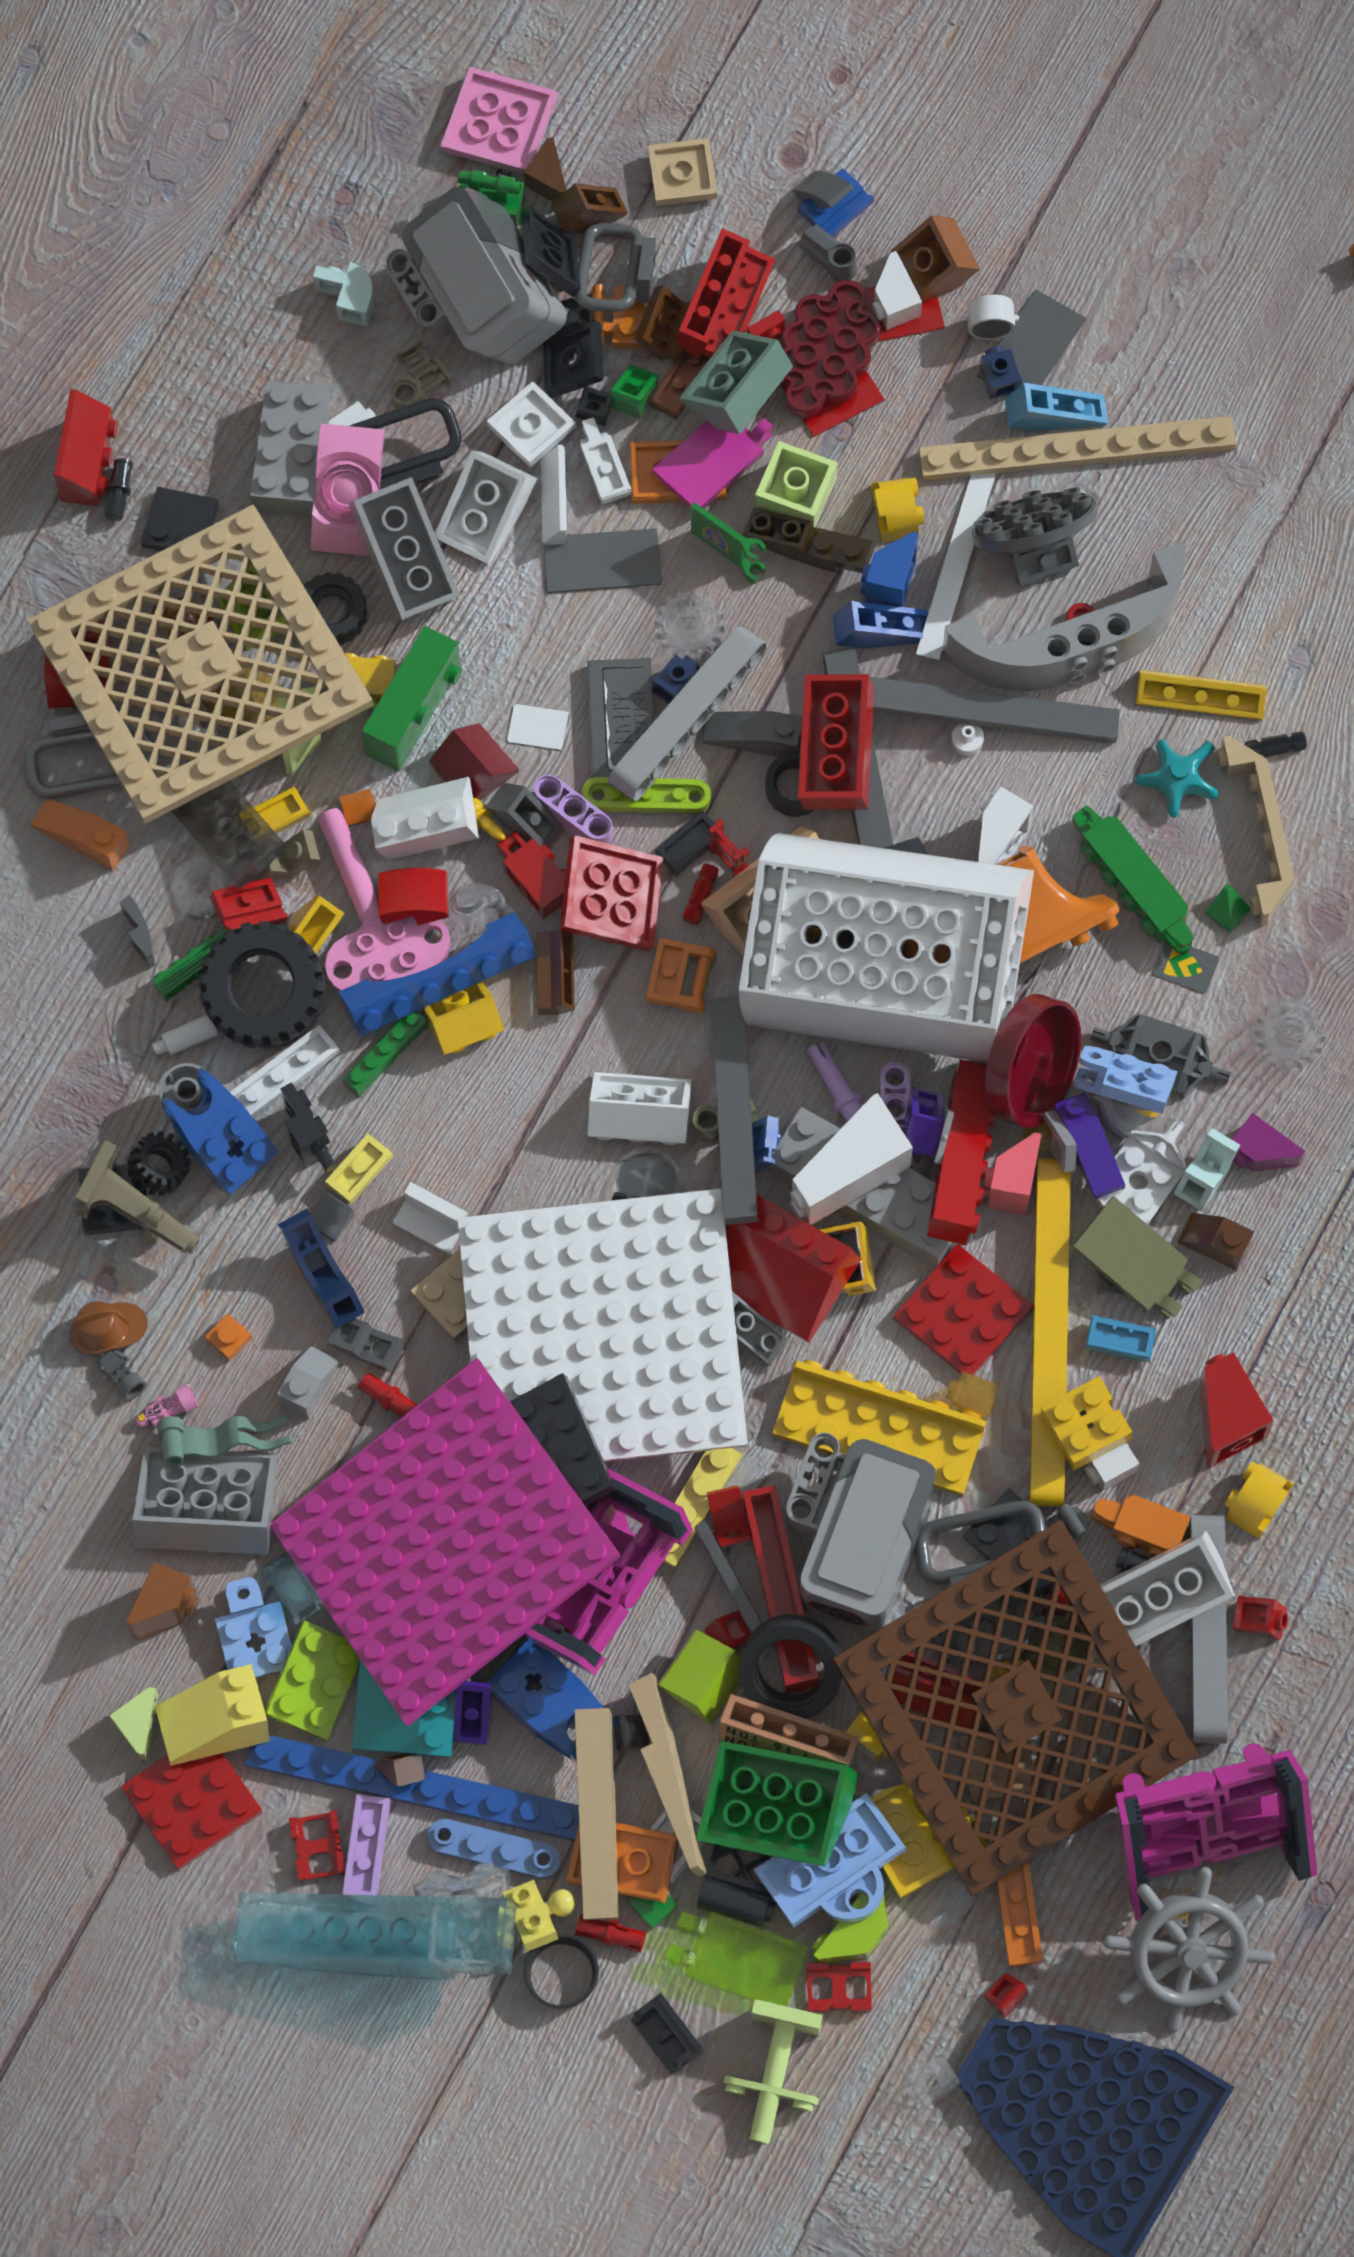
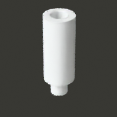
[152,1015,218,1056]

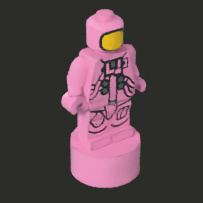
[135,1383,199,1428]

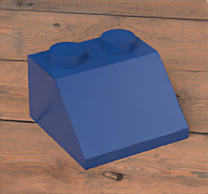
[860,532,919,607]

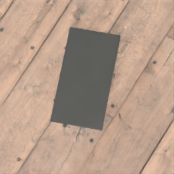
[977,289,1087,395]
[544,528,662,593]

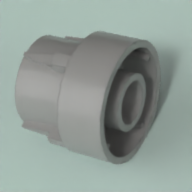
[159,1063,204,1111]

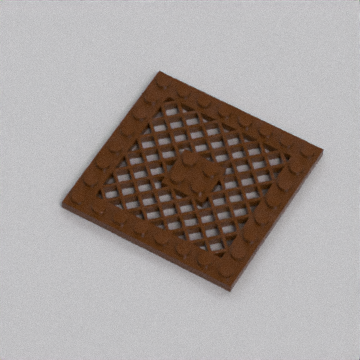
[831,1520,1199,1896]

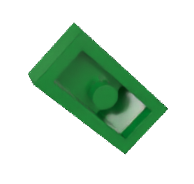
[609,364,659,419]

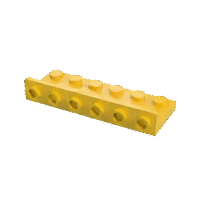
[772,1360,986,1497]

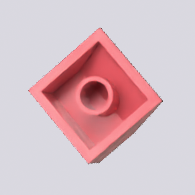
[983,1133,1041,1215]

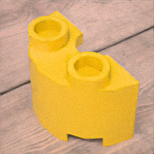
[870,477,924,543]
[1224,1461,1294,1539]

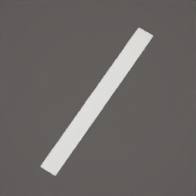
[916,473,996,660]

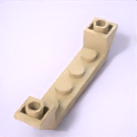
[1216,735,1294,926]

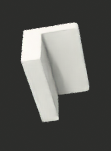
[393,1182,468,1254]

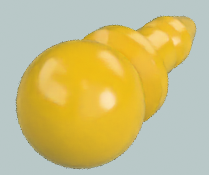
[473,798,505,841]

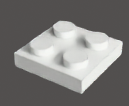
[487,381,576,467]

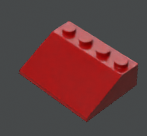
[725,1194,862,1343]

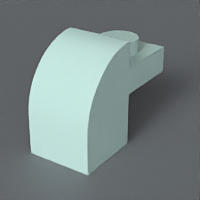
[313,262,374,327]
[1174,1128,1240,1211]

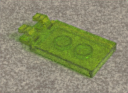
[665,1911,808,2007]

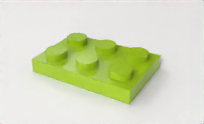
[265,1620,360,1741]

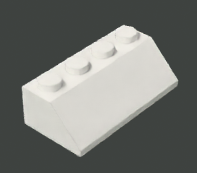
[1100,1531,1235,1646]

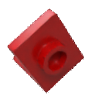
[706,1485,752,1547]

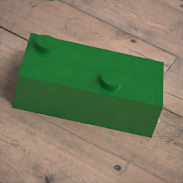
[362,625,463,772]

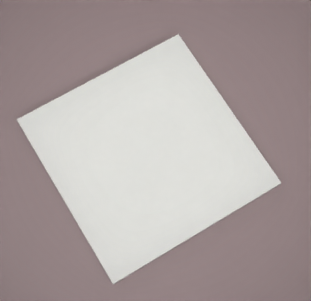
[458,1189,748,1462]

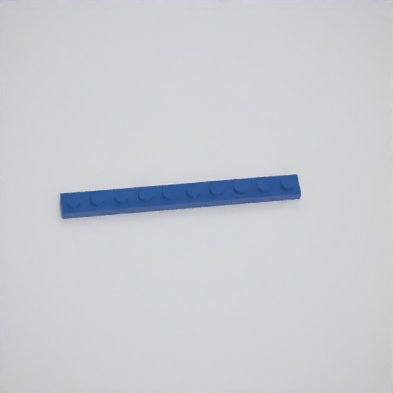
[245,1735,579,1841]

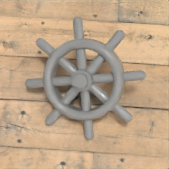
[1103,1867,1275,2033]

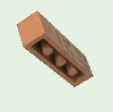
[717,1694,860,1768]

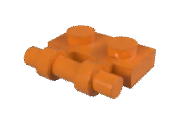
[590,284,645,349]

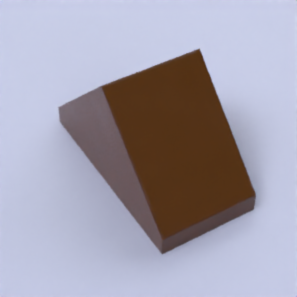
[524,137,566,202]

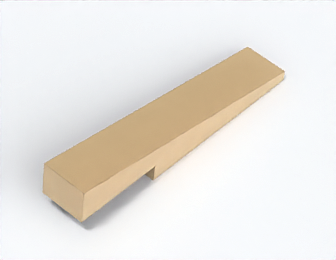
[628,1673,706,1877]
[575,1708,618,1920]

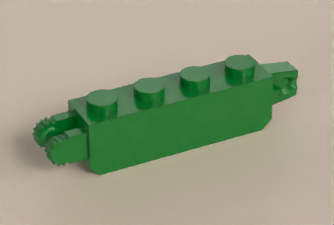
[1072,805,1194,955]

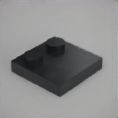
[140,486,219,551]

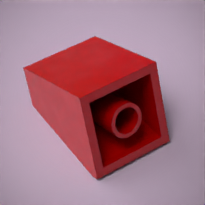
[1199,1352,1274,1468]

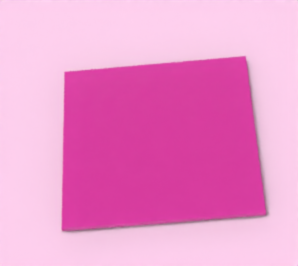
[271,1358,621,1726]

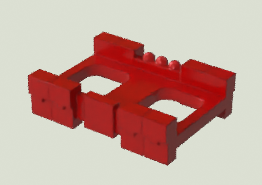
[709,819,749,878]
[289,1810,346,1882]
[807,1962,872,2012]

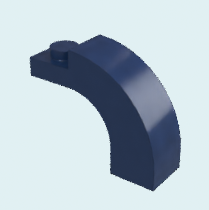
[278,1208,365,1329]

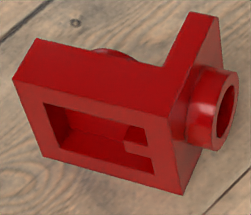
[747,310,785,340]
[1232,1596,1288,1640]

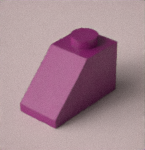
[1231,1113,1306,1172]

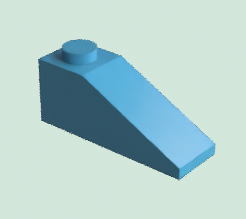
[1005,383,1108,431]

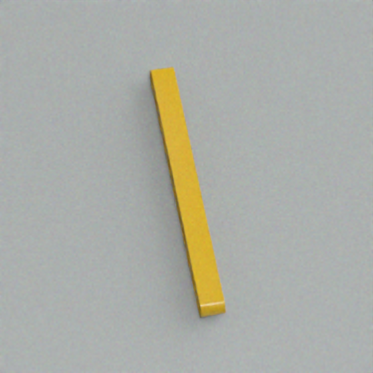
[1029,1158,1071,1507]

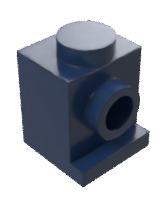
[979,346,1022,399]
[652,654,700,704]

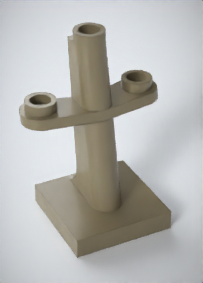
[75,1140,200,1254]

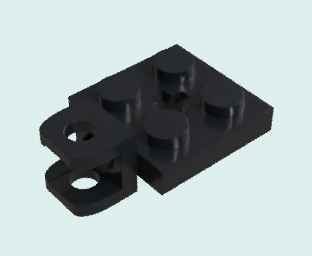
[543,298,604,398]

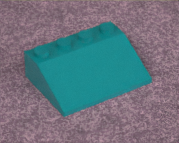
[351,1659,456,1758]

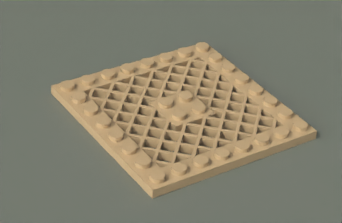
[27,504,374,824]

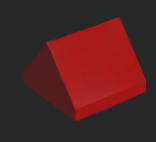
[983,1972,1028,2019]

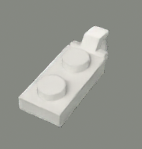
[580,417,632,505]

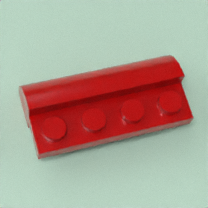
[677,228,776,359]

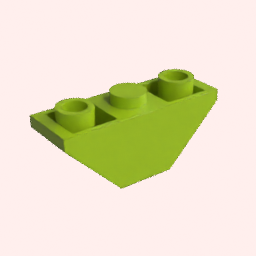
[812,1893,888,1964]

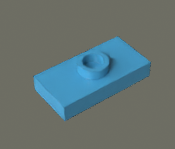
[1085,1315,1157,1363]

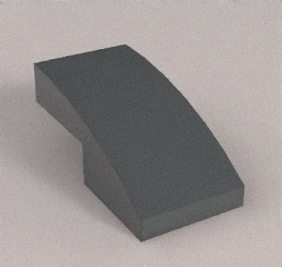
[792,170,854,209]
[119,895,155,969]
[326,1319,405,1372]

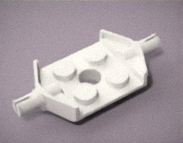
[1091,1118,1187,1225]

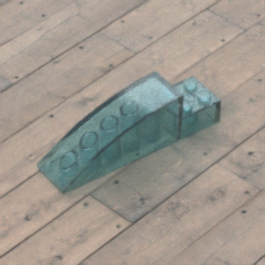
[234,1892,516,1980]

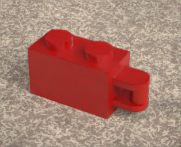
[496,831,566,919]

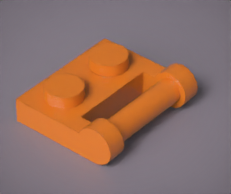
[646,938,716,1014]

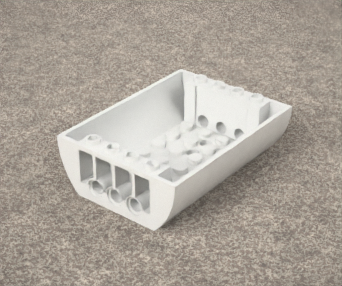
[739,833,1034,1062]

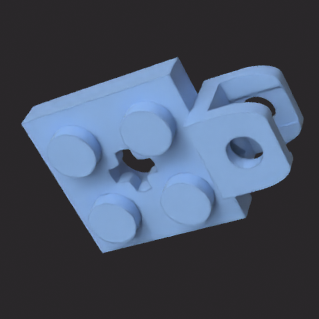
[1073,1046,1177,1114]
[215,1577,292,1678]

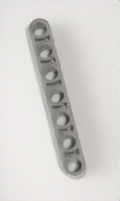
[608,626,767,801]
[1189,1515,1228,1744]

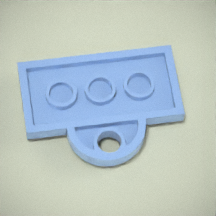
[754,1793,906,1928]

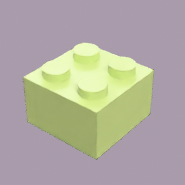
[755,441,838,527]

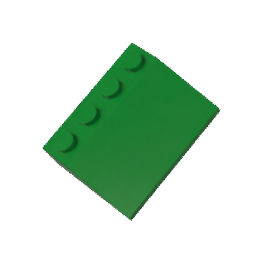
[696,1741,859,1867]

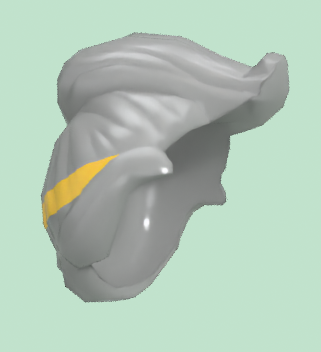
[1090,1093,1159,1138]

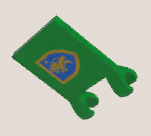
[690,502,766,584]

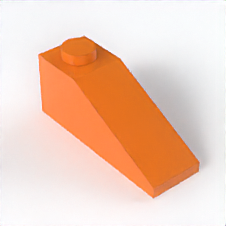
[30,798,130,871]

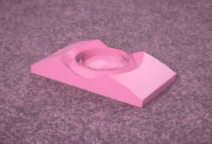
[311,424,385,556]

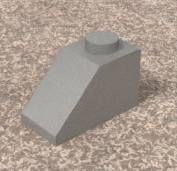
[277,1346,340,1419]

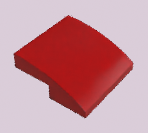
[378,868,449,926]

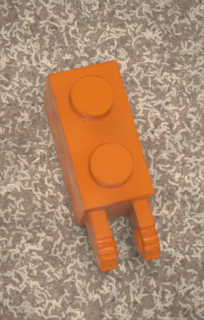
[1092,1495,1191,1558]

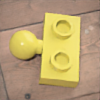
[502,1880,576,1952]

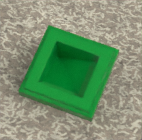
[1205,884,1251,933]

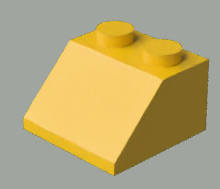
[422,981,504,1055]

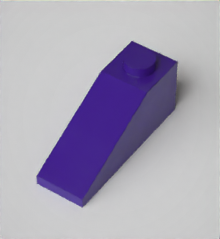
[1055,1092,1126,1199]

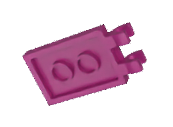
[652,418,773,509]

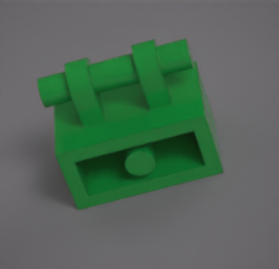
[458,170,525,227]

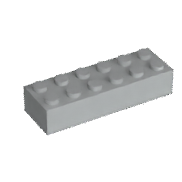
[767,1107,953,1268]

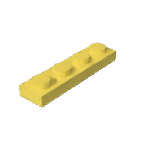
[663,1448,742,1570]

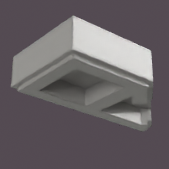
[1043,1110,1077,1173]

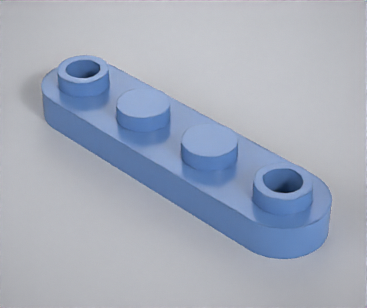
[428,1819,561,1880]

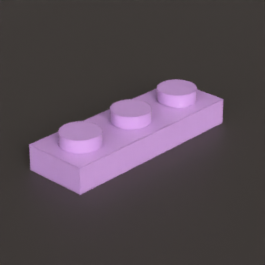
[342,1794,391,1901]

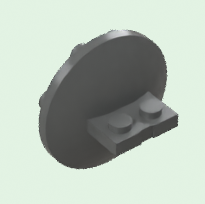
[972,487,1098,586]

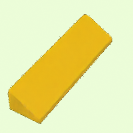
[1135,670,1267,720]

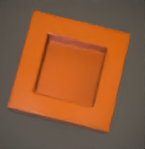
[205,1313,252,1362]

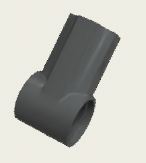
[798,224,857,282]

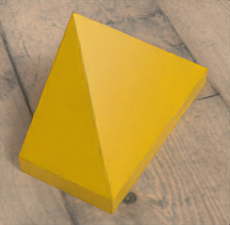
[287,895,345,954]

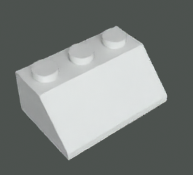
[371,777,479,861]
[588,1072,692,1145]

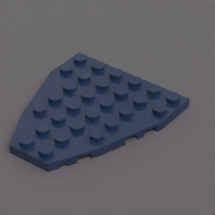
[955,2018,1235,2257]

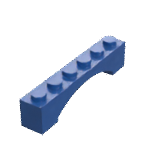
[338,912,536,1037]

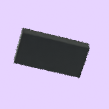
[655,810,724,877]

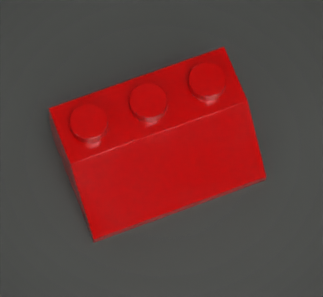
[54,389,118,506]

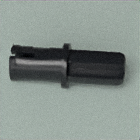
[105,458,134,522]

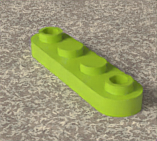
[582,777,711,814]

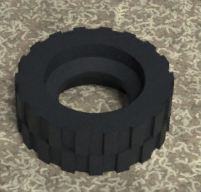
[304,572,367,646]

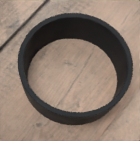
[523,1933,599,2009]

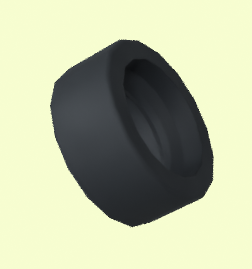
[765,752,814,817]

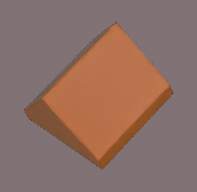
[339,789,375,827]

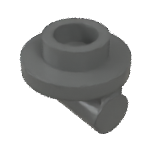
[1054,1503,1088,1540]

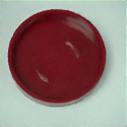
[985,994,1081,1128]

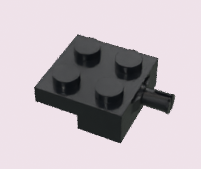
[280,1082,337,1173]

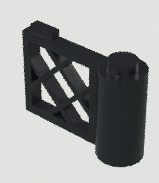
[696,1845,776,1927]

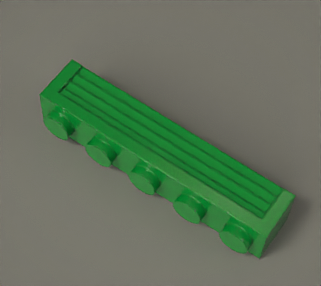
[152,926,226,1002]
[343,1011,428,1098]

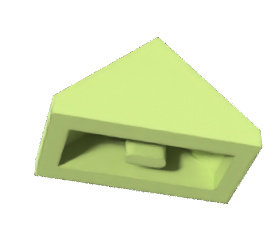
[110,1687,159,1761]

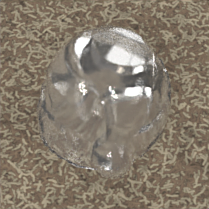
[448,883,515,944]

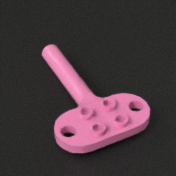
[317,808,451,992]

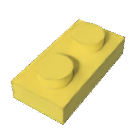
[325,1133,393,1205]

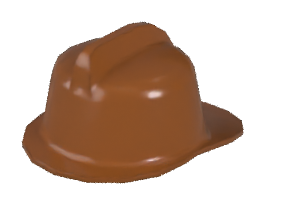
[69,1301,148,1355]

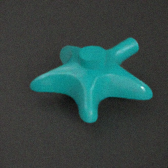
[1134,739,1218,818]

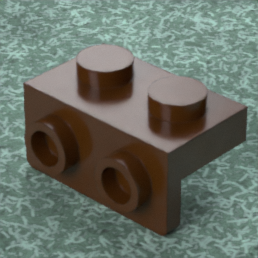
[635,285,691,360]

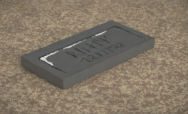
[587,658,654,778]

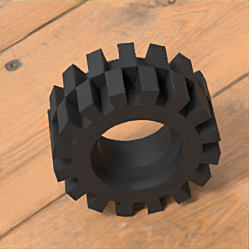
[127,1131,191,1196]

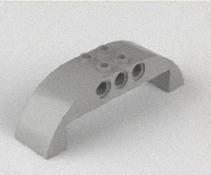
[943,541,1186,691]

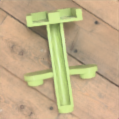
[723,1999,823,2145]

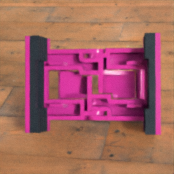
[522,1468,693,1676]
[1115,1743,1318,1921]

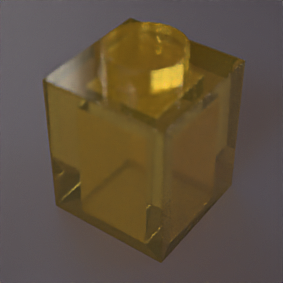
[946,1371,999,1423]

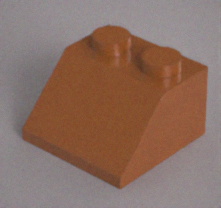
[890,215,980,302]
[126,1562,199,1641]

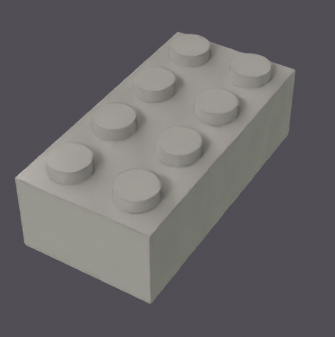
[250,381,331,517]
[348,477,460,622]

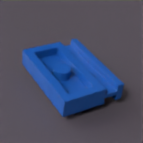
[798,168,874,237]
[752,1115,780,1173]

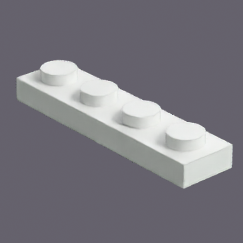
[230,1025,340,1118]

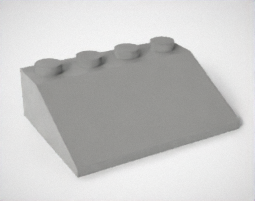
[132,1447,277,1555]

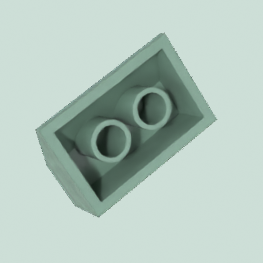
[679,330,793,434]

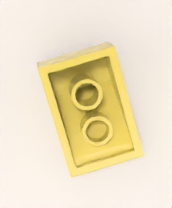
[155,1664,270,1766]

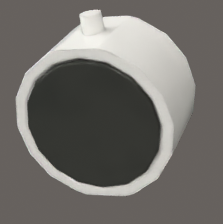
[963,295,1019,340]

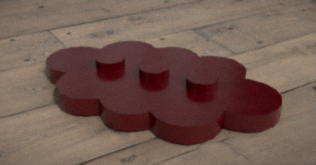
[780,280,881,418]

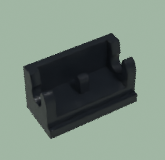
[631,1992,702,2075]

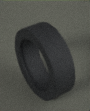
[739,1614,842,1719]

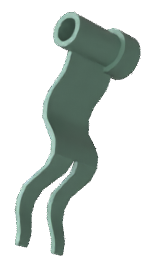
[157,1415,292,1468]

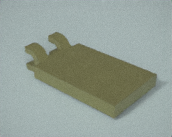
[1070,1196,1203,1319]

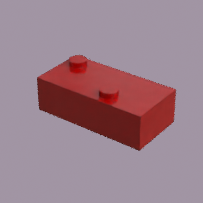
[798,674,874,810]

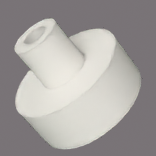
[951,723,984,756]

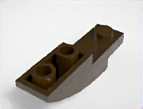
[743,508,875,573]

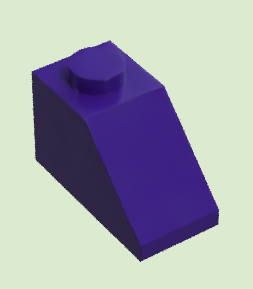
[902,1086,944,1157]
[453,1681,492,1745]

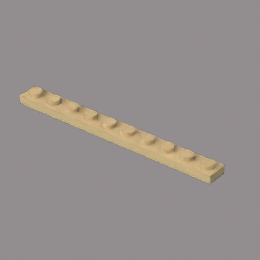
[919,416,1236,481]

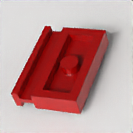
[210,878,288,932]

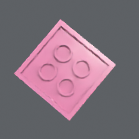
[440,67,558,175]

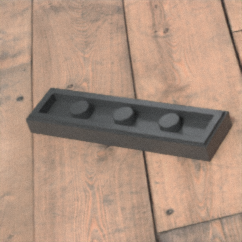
[694,1521,763,1633]

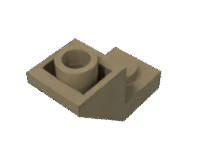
[243,830,320,882]

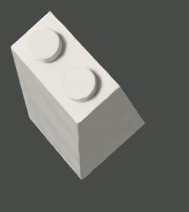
[790,1093,913,1225]

